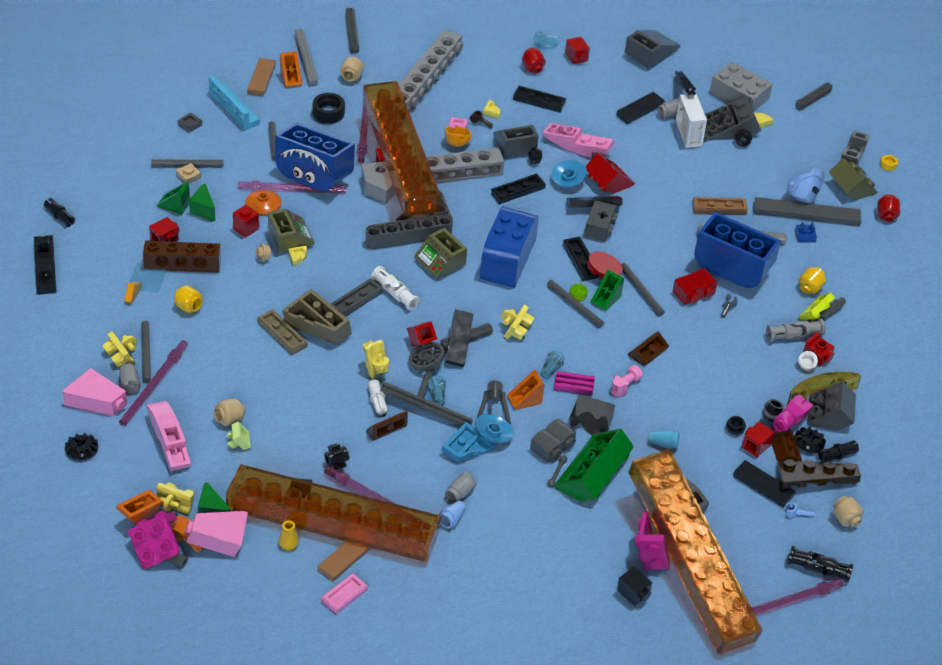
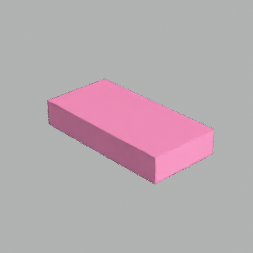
[321,573,368,615]

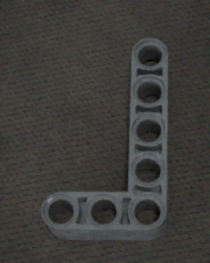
[365,190,453,249]

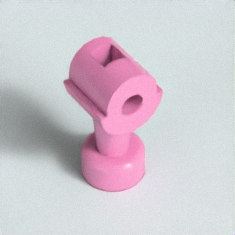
[611,365,643,397]

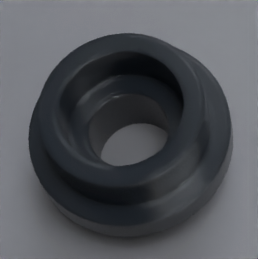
[735,129,752,147]
[528,147,542,165]
[726,416,746,435]

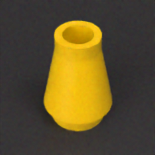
[278,521,299,551]

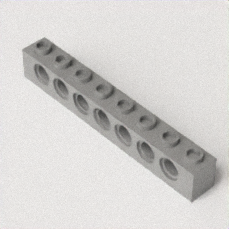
[383,29,463,122]
[361,148,504,187]

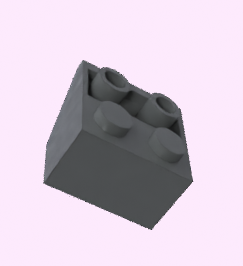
[493,125,539,157]
[808,381,856,430]

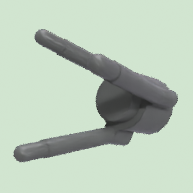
[477,380,511,425]

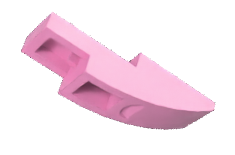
[543,123,614,158]
[146,401,191,471]

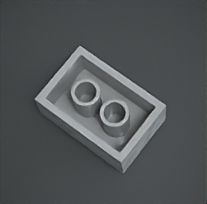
[710,62,773,112]

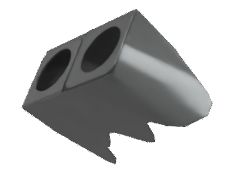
[569,394,615,436]

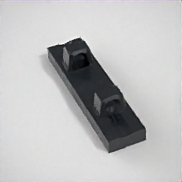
[34,235,57,295]

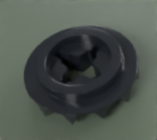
[794,426,826,453]
[65,432,98,460]

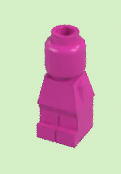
[773,394,814,432]

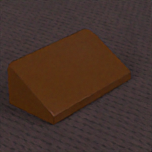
[628,331,669,366]
[366,411,408,440]
[772,429,802,462]

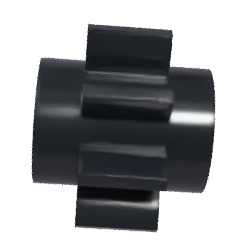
[324,444,349,470]

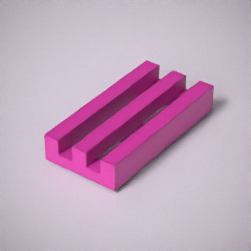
[554,371,595,395]

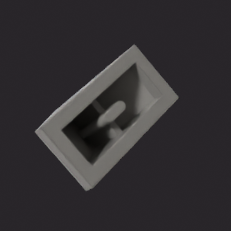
[364,174,400,204]

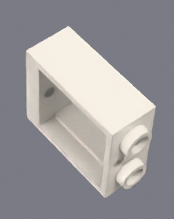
[675,94,707,148]

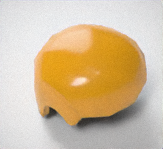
[444,125,472,147]

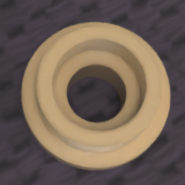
[256,243,271,262]

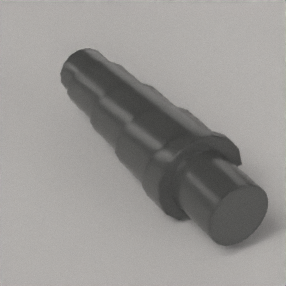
[820,297,846,320]

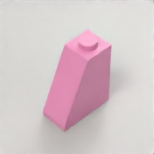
[62,368,127,416]
[185,511,248,557]

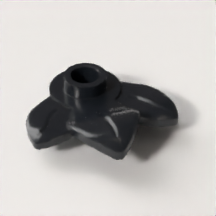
[763,399,784,422]

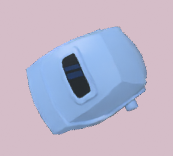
[787,168,825,204]

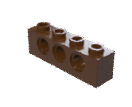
[143,241,221,273]

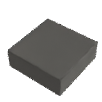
[178,112,203,133]

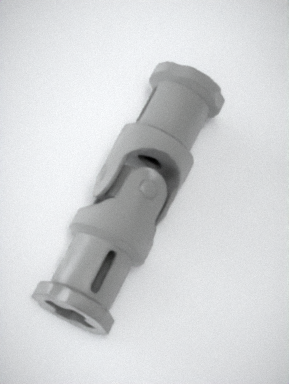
[766,319,826,342]

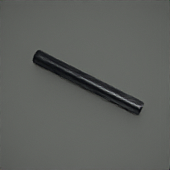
[675,71,696,96]

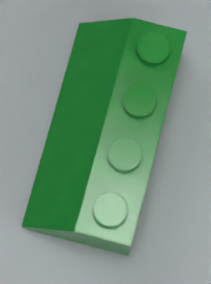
[554,428,634,502]

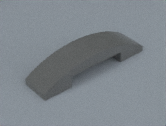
[841,131,870,163]

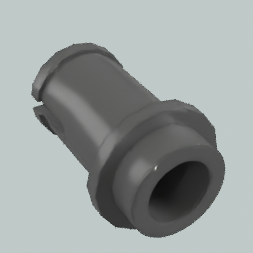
[163,553,188,569]

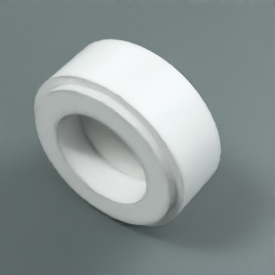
[798,351,818,371]

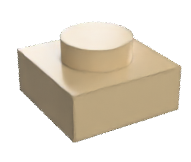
[176,163,201,184]

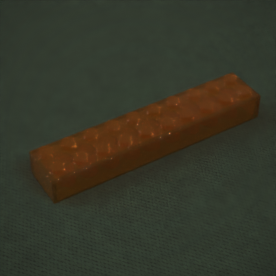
[363,81,441,217]
[628,449,763,654]
[226,464,441,562]

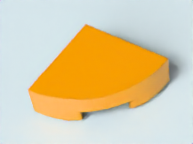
[124,281,142,303]

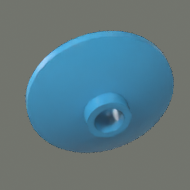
[552,160,587,188]
[475,414,514,443]

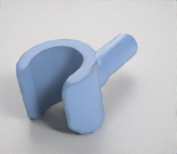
[786,502,814,519]

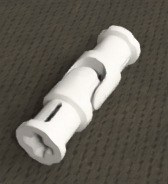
[371,266,420,311]

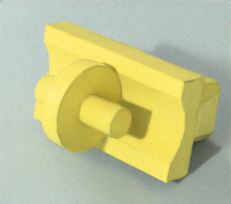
[501,304,534,340]
[102,331,137,368]
[362,340,390,379]
[156,482,195,515]

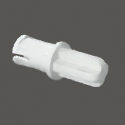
[367,380,387,416]

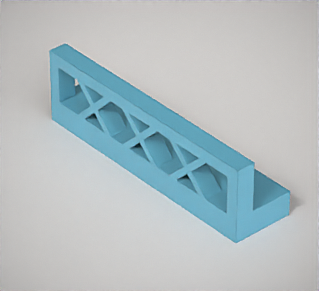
[209,75,260,130]

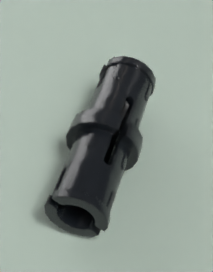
[43,198,75,227]
[818,440,859,462]

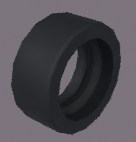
[312,93,345,123]

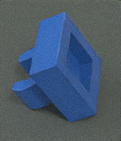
[795,222,817,242]

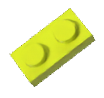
[799,292,835,321]

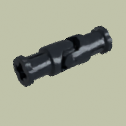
[787,546,854,582]

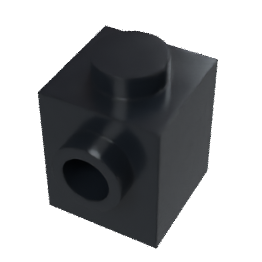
[617,566,652,606]

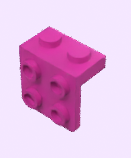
[128,510,180,569]
[635,511,670,570]

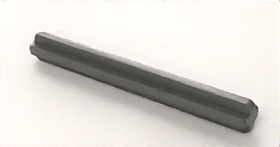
[380,382,473,426]

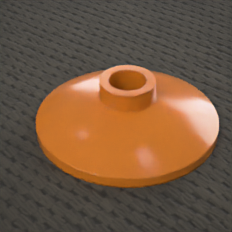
[245,190,281,216]

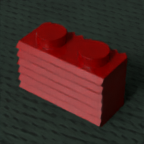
[672,268,717,305]

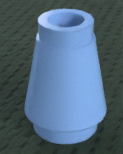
[438,501,466,528]

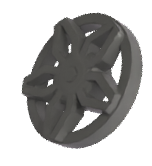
[409,342,445,372]

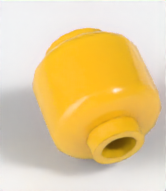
[798,267,826,294]
[174,285,203,313]

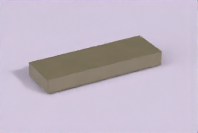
[257,309,308,355]

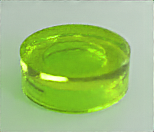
[569,284,588,302]

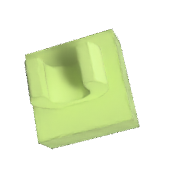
[227,421,251,450]

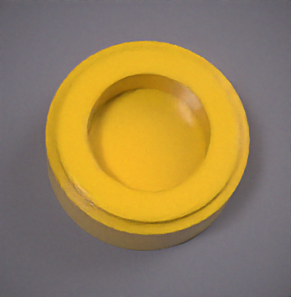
[880,155,898,171]

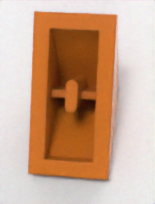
[280,51,302,87]
[507,370,545,410]
[116,490,163,524]

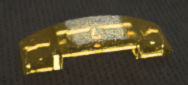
[787,372,861,405]

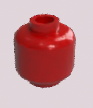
[522,48,546,73]
[877,194,901,222]

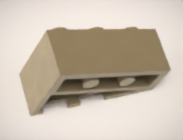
[282,288,352,345]

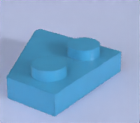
[441,422,497,462]

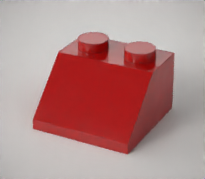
[585,152,635,194]

